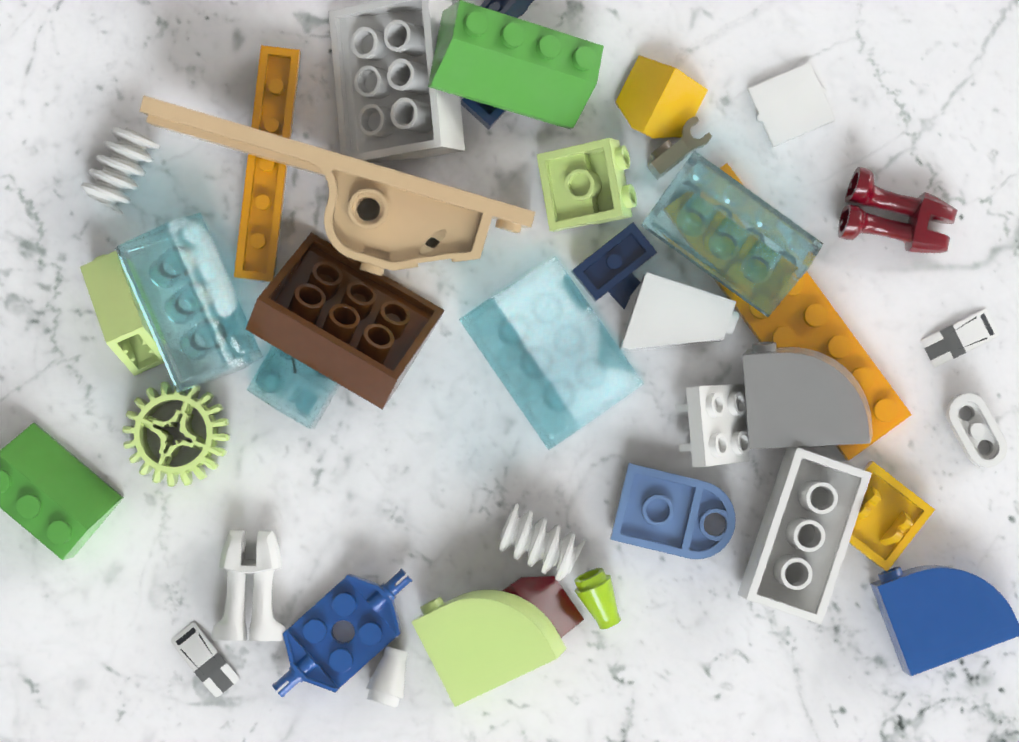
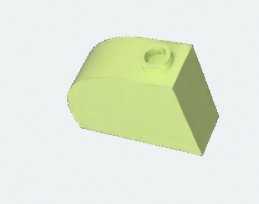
[412,590,566,707]

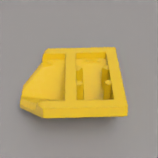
[615,55,708,139]

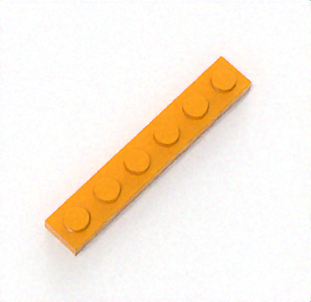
[234,45,301,282]

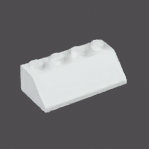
[738,447,872,625]

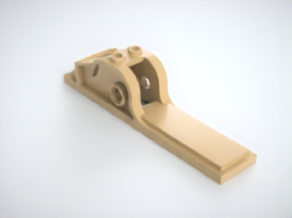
[139,96,536,276]

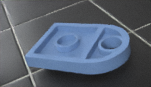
[610,463,736,559]

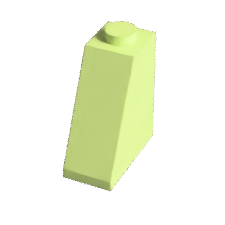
[80,251,170,376]

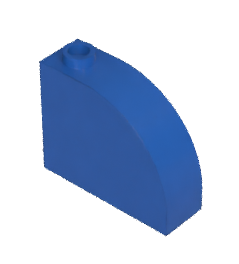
[870,565,1019,676]

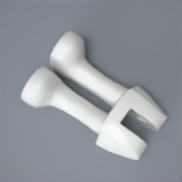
[212,530,286,641]

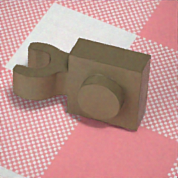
[648,116,712,180]

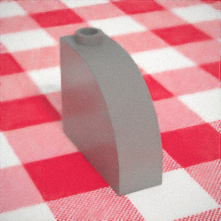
[742,342,873,449]

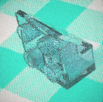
[247,345,340,429]

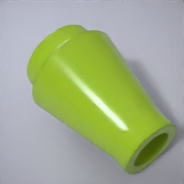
[574,568,621,630]

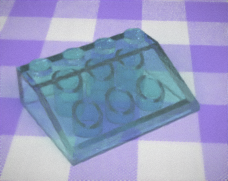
[459,256,644,450]

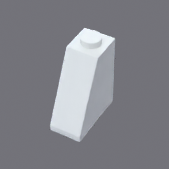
[619,272,739,351]

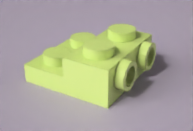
[536,138,637,232]

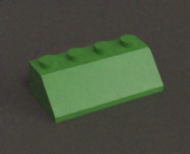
[428,0,604,129]

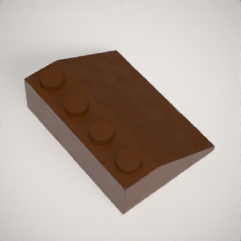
[246,232,445,410]

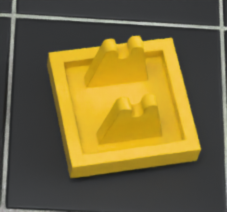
[849,461,935,572]

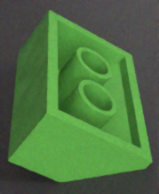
[0,423,124,560]

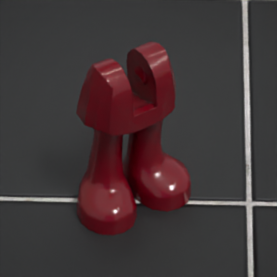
[838,167,958,253]

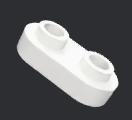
[946,393,1007,467]

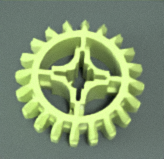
[122,381,230,487]

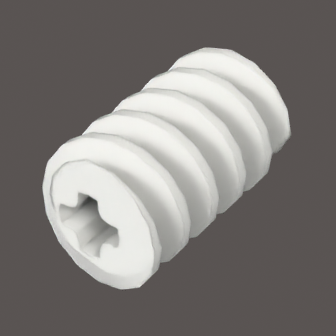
[81,127,161,215]
[499,503,586,581]

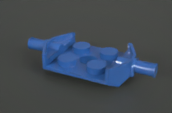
[272,568,413,697]

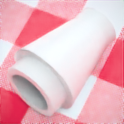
[366,647,408,708]

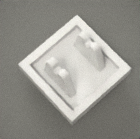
[675,384,750,467]

